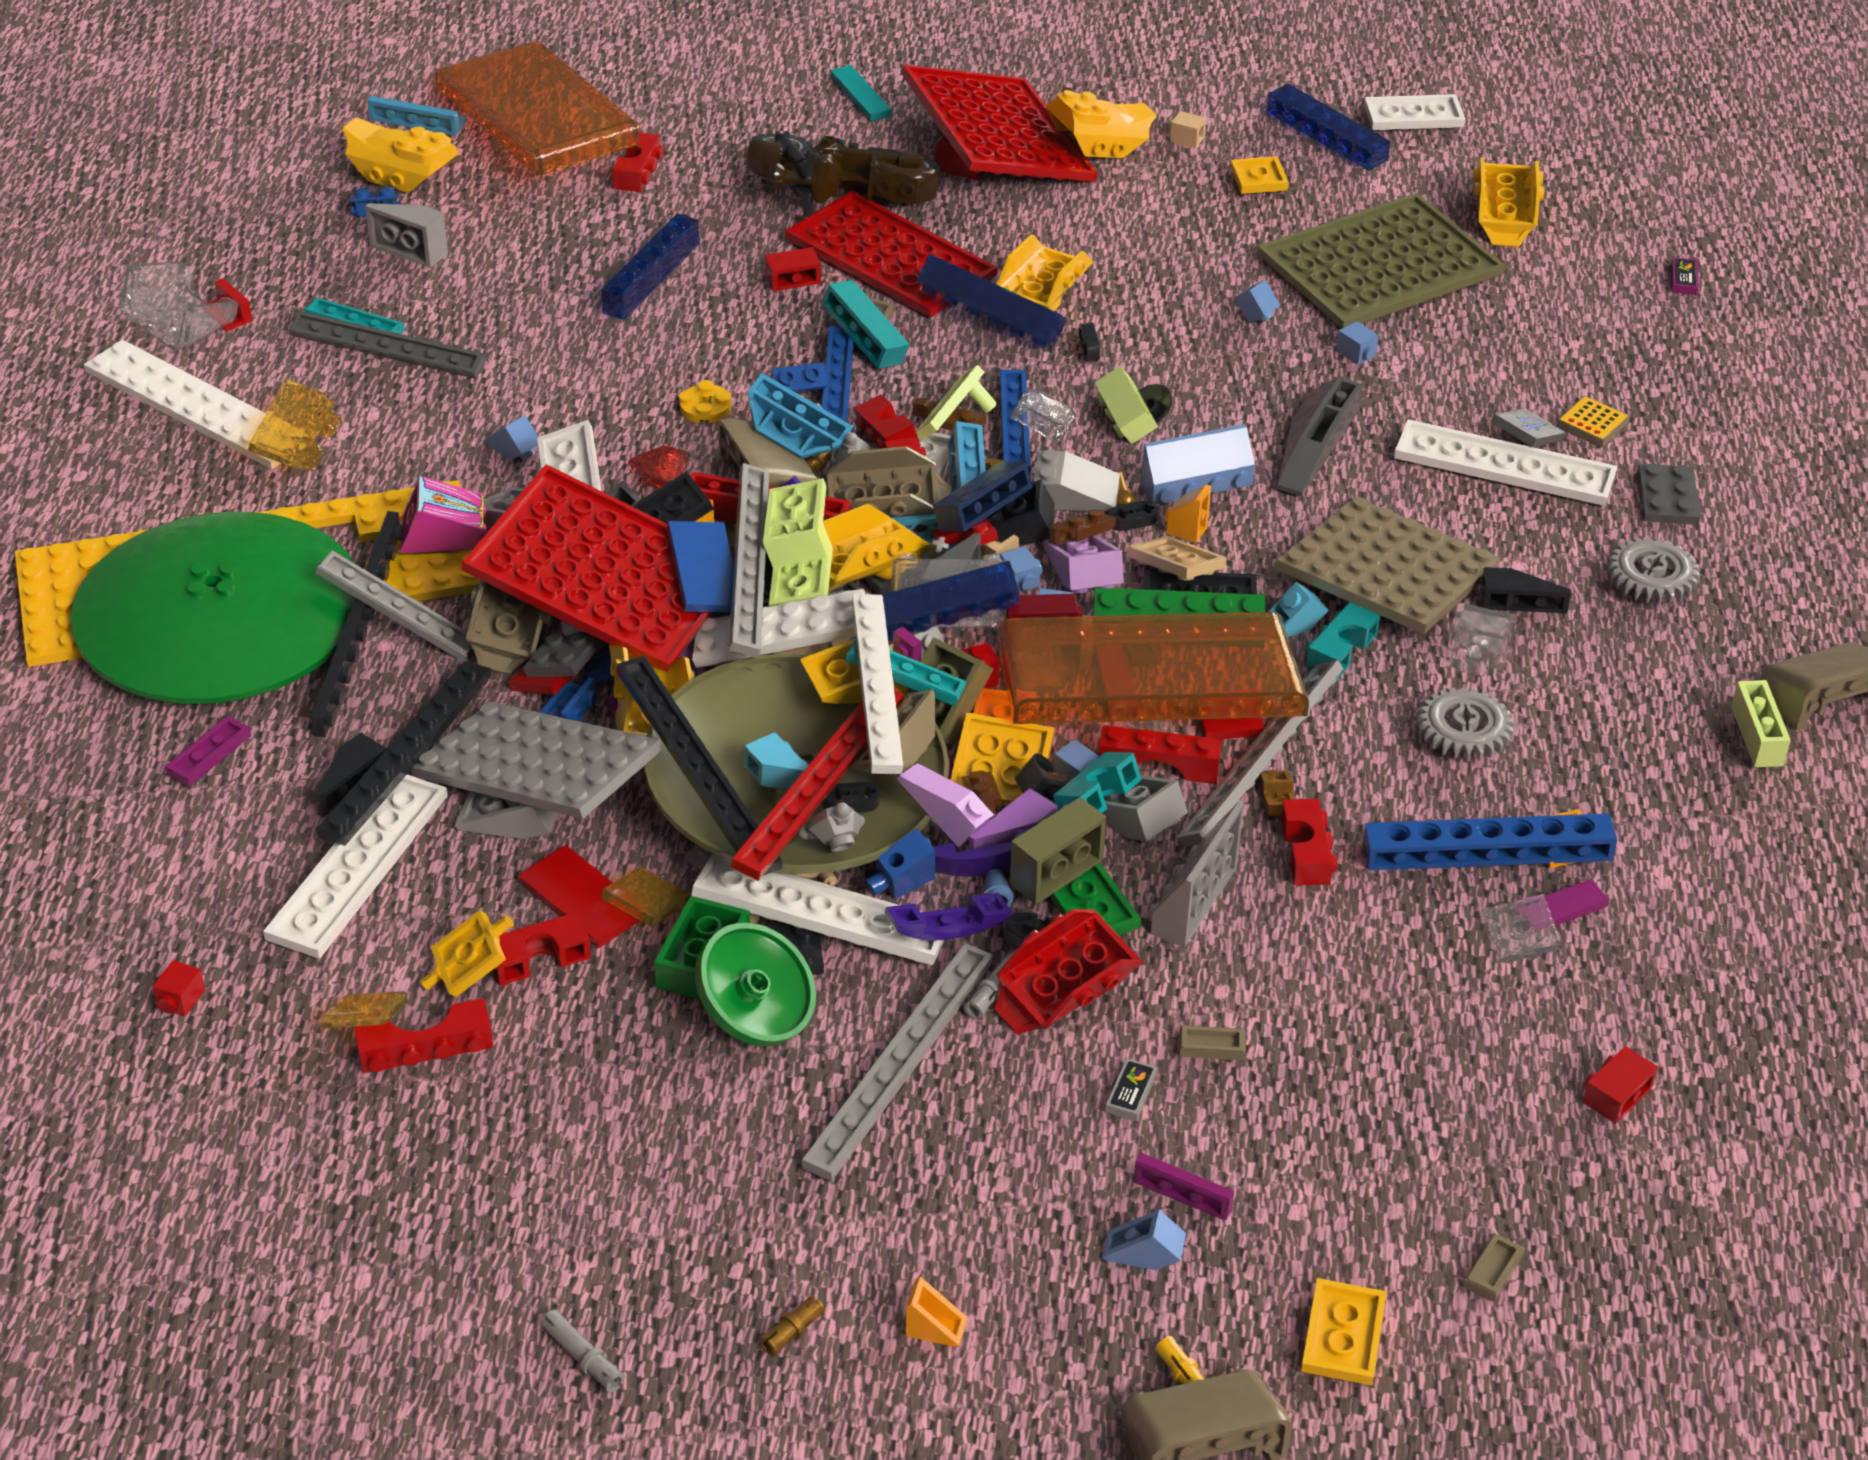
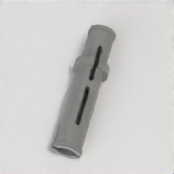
[964,945,1018,1019]
[541,1309,625,1393]

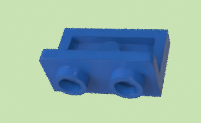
[770,362,828,392]
[539,677,598,722]

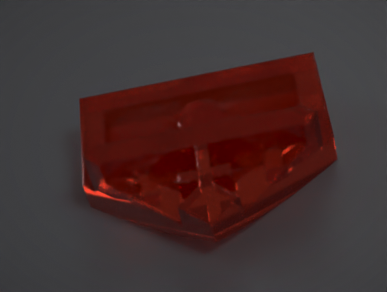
[628,445,691,488]

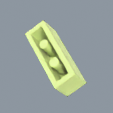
[1095,365,1158,444]
[1731,680,1791,768]

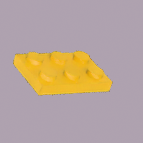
[1301,1278,1387,1386]

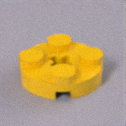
[679,380,732,423]

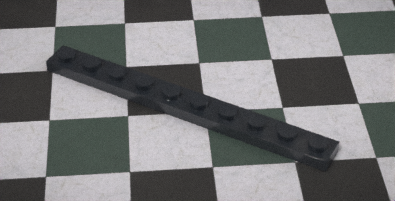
[311,511,404,737]
[616,656,782,875]
[317,661,491,846]

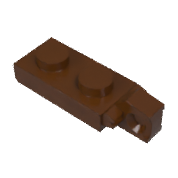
[912,397,986,431]
[1049,510,1116,545]
[962,770,1002,817]

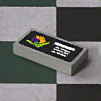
[1105,1058,1158,1122]

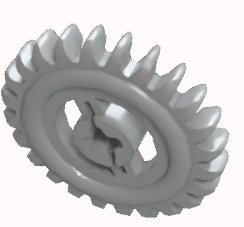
[1607,538,1700,605]
[1416,687,1515,761]

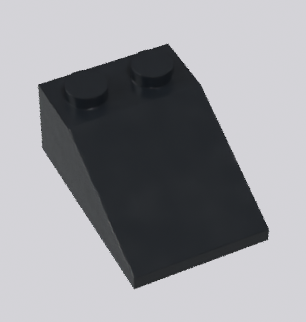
[986,479,1055,545]

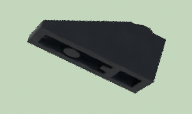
[1480,567,1571,613]
[315,732,386,817]

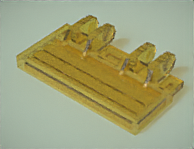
[248,379,342,470]

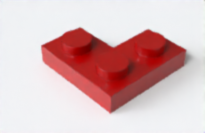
[931,518,999,545]

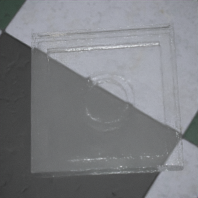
[1482,894,1562,964]

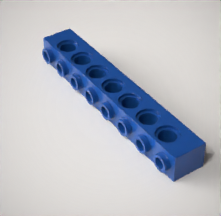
[1363,813,1617,870]

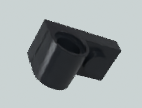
[1014,753,1077,801]

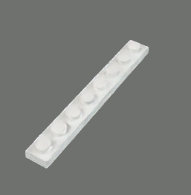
[852,594,903,774]

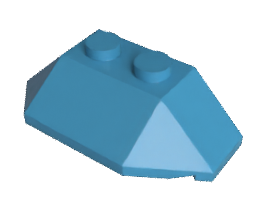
[747,373,853,459]

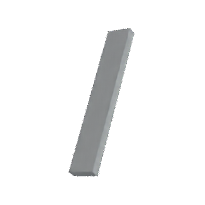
[315,550,473,662]

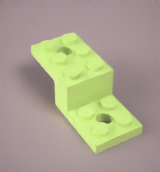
[763,478,833,607]

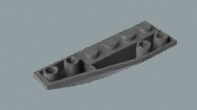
[1277,377,1363,497]

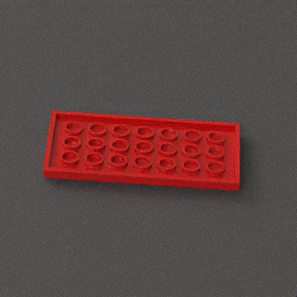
[785,191,998,318]

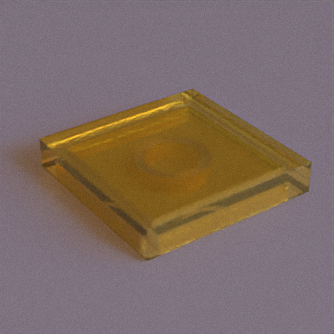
[602,866,690,927]
[321,991,408,1028]

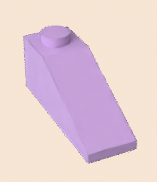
[897,763,994,847]

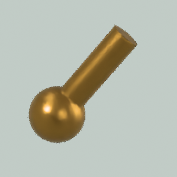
[1117,472,1136,506]

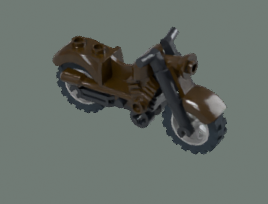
[747,131,940,217]

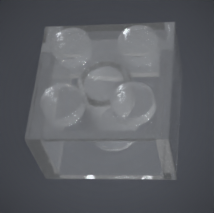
[1445,603,1516,679]

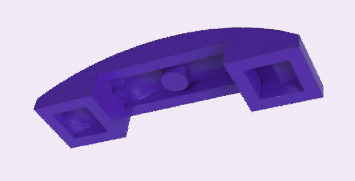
[932,828,1031,876]
[885,893,1012,940]

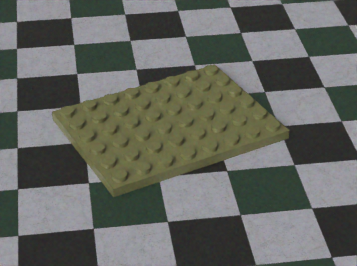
[1257,193,1506,329]

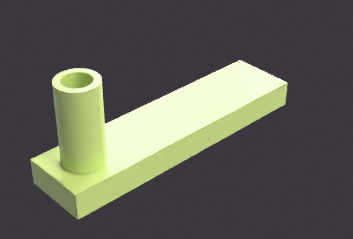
[916,365,997,441]

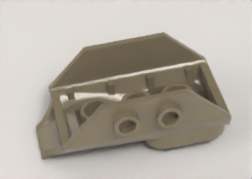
[827,446,952,517]
[466,581,552,675]

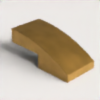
[1259,770,1296,816]

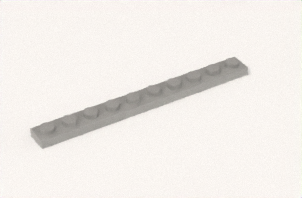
[729,463,769,658]
[1177,659,1343,847]
[802,943,993,1182]

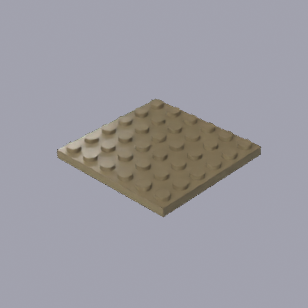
[1275,497,1501,634]

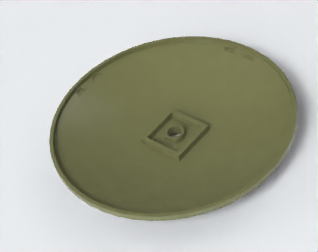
[644,654,949,874]

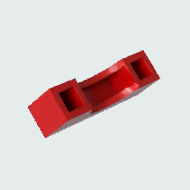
[1099,725,1222,784]
[354,998,494,1073]

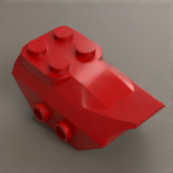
[994,909,1144,1035]

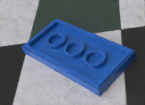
[667,521,734,612]

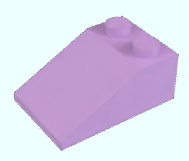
[1042,535,1124,593]

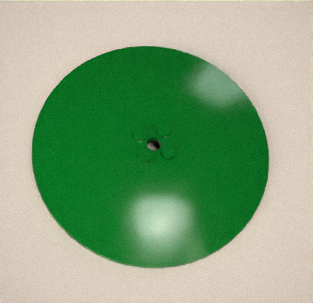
[71,511,355,704]

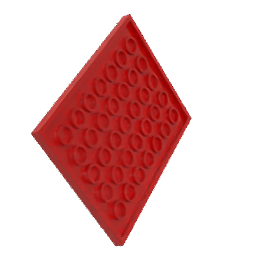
[900,65,1098,182]
[461,464,734,673]

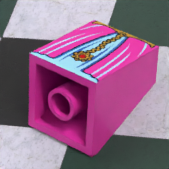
[400,476,487,553]

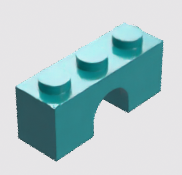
[1305,602,1380,681]
[1053,752,1142,813]

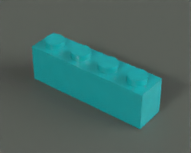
[822,280,910,369]

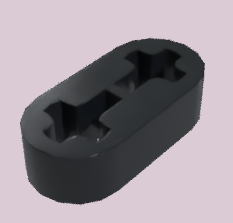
[1078,322,1100,361]
[1109,501,1159,531]
[822,782,880,813]

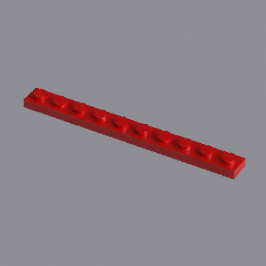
[731,689,904,881]

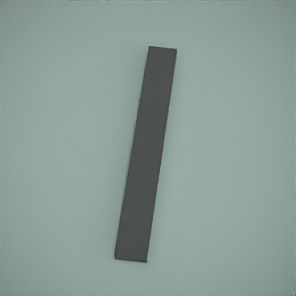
[289,310,486,379]

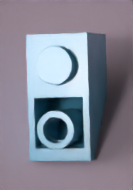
[1265,582,1329,641]
[744,732,809,790]

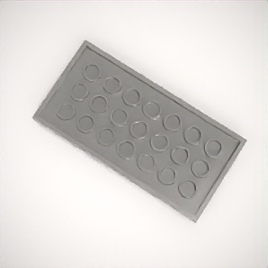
[411,702,663,819]

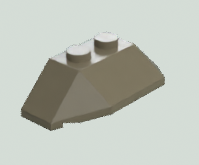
[852,689,935,776]

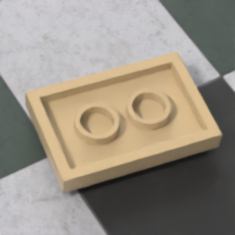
[1127,536,1227,580]

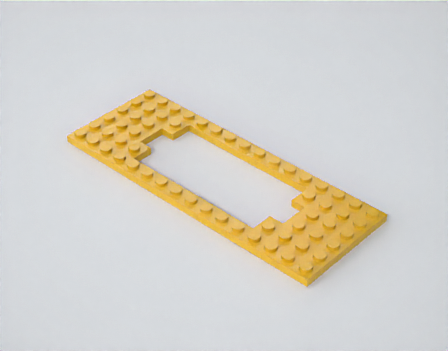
[15,480,480,667]

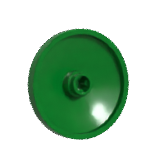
[695,923,816,1047]

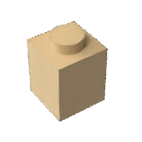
[1168,111,1206,148]

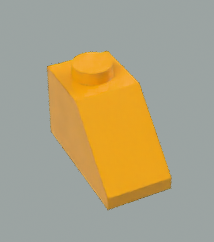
[1164,484,1211,543]

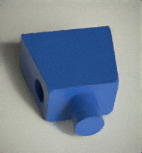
[864,828,935,899]

